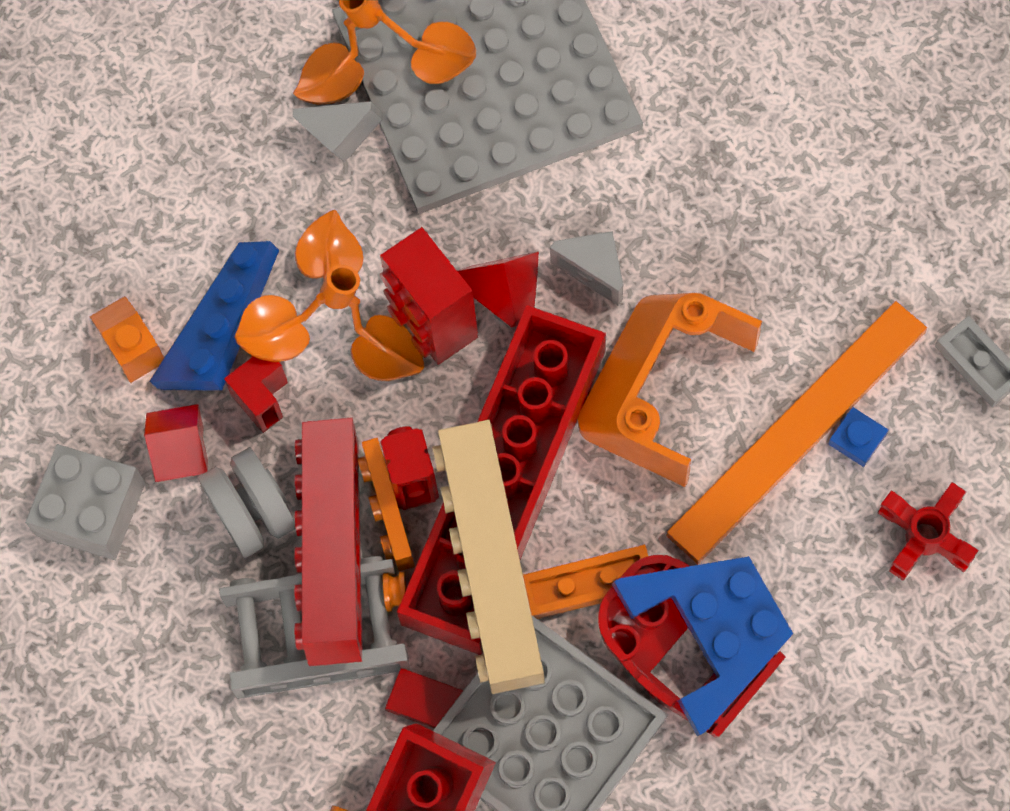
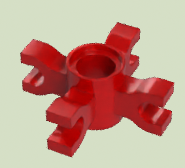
[878,482,979,581]

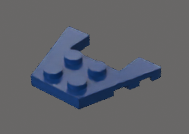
[612,556,793,737]

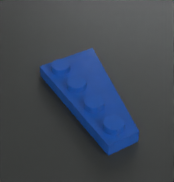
[149,241,279,390]

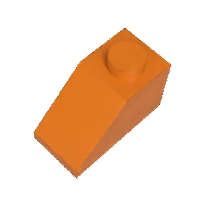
[89,296,164,383]

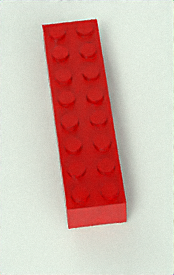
[397,305,606,655]

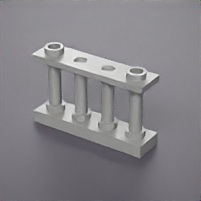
[219,556,410,699]

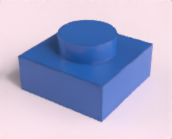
[828,407,889,467]

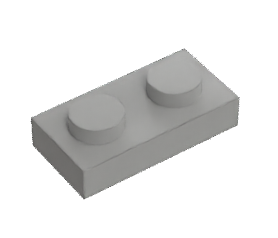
[935,316,1010,407]

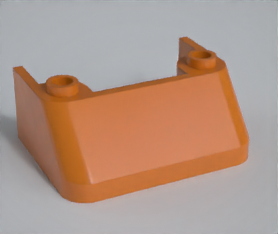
[578,293,762,487]

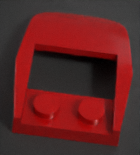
[598,555,786,738]

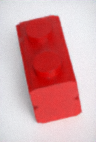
[380,426,439,510]

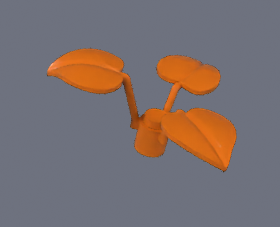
[293,0,476,105]
[234,210,424,381]

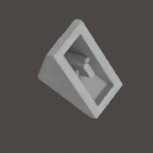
[293,101,383,162]
[550,231,623,306]

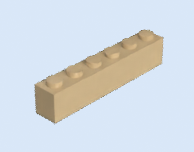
[432,420,545,694]

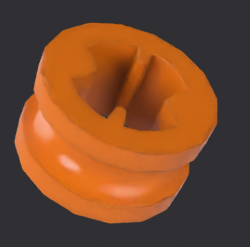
[383,571,407,612]

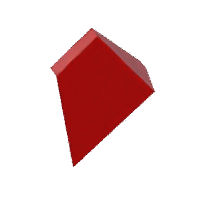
[457,251,539,328]

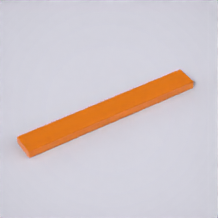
[666,301,928,565]

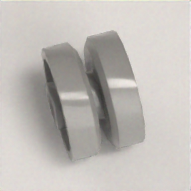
[197,447,295,559]

